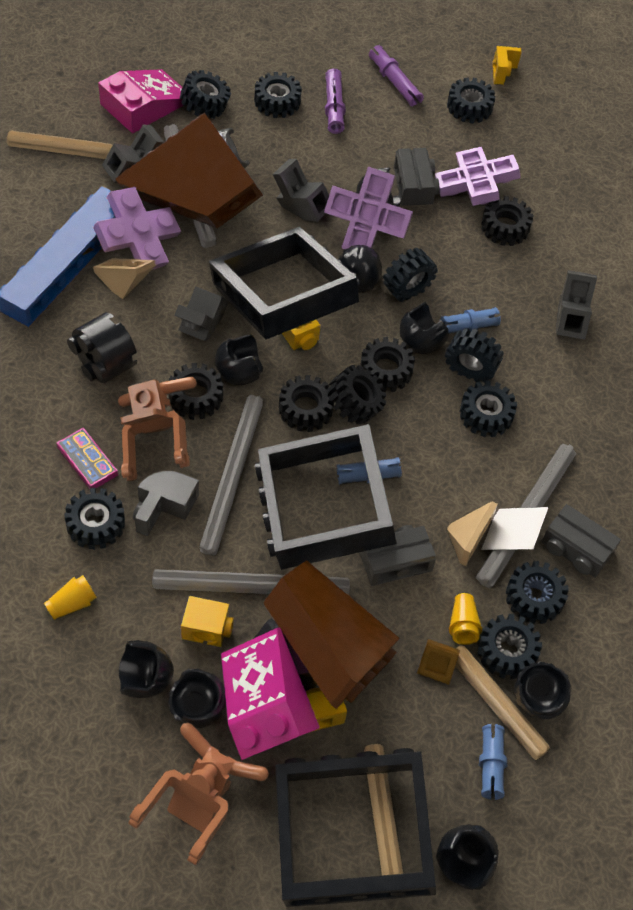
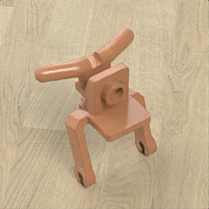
[118,377,197,481]
[128,723,269,865]

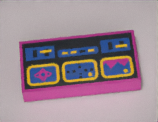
[56,428,118,489]

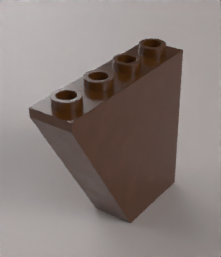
[115,113,263,229]
[263,560,400,709]

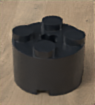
[67,312,137,383]

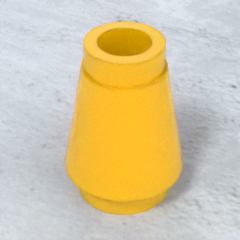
[44,575,97,620]
[449,593,482,645]

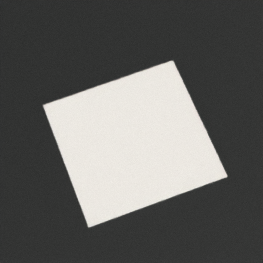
[481,507,548,550]

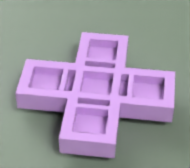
[435,147,520,206]
[324,167,413,249]
[93,187,181,270]

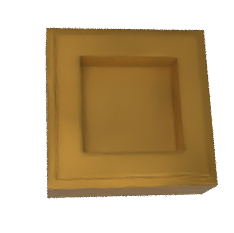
[417,639,460,685]

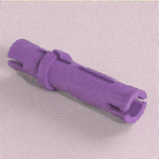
[369,45,424,106]
[325,68,346,134]

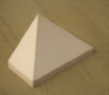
[93,258,156,299]
[447,501,498,566]

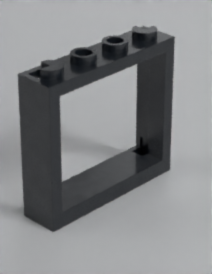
[209,226,360,340]
[255,424,397,570]
[276,748,436,907]

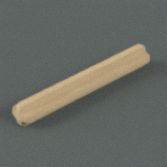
[7,130,113,159]
[456,645,550,760]
[364,744,403,875]

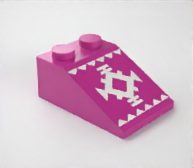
[98,69,183,134]
[221,627,320,760]

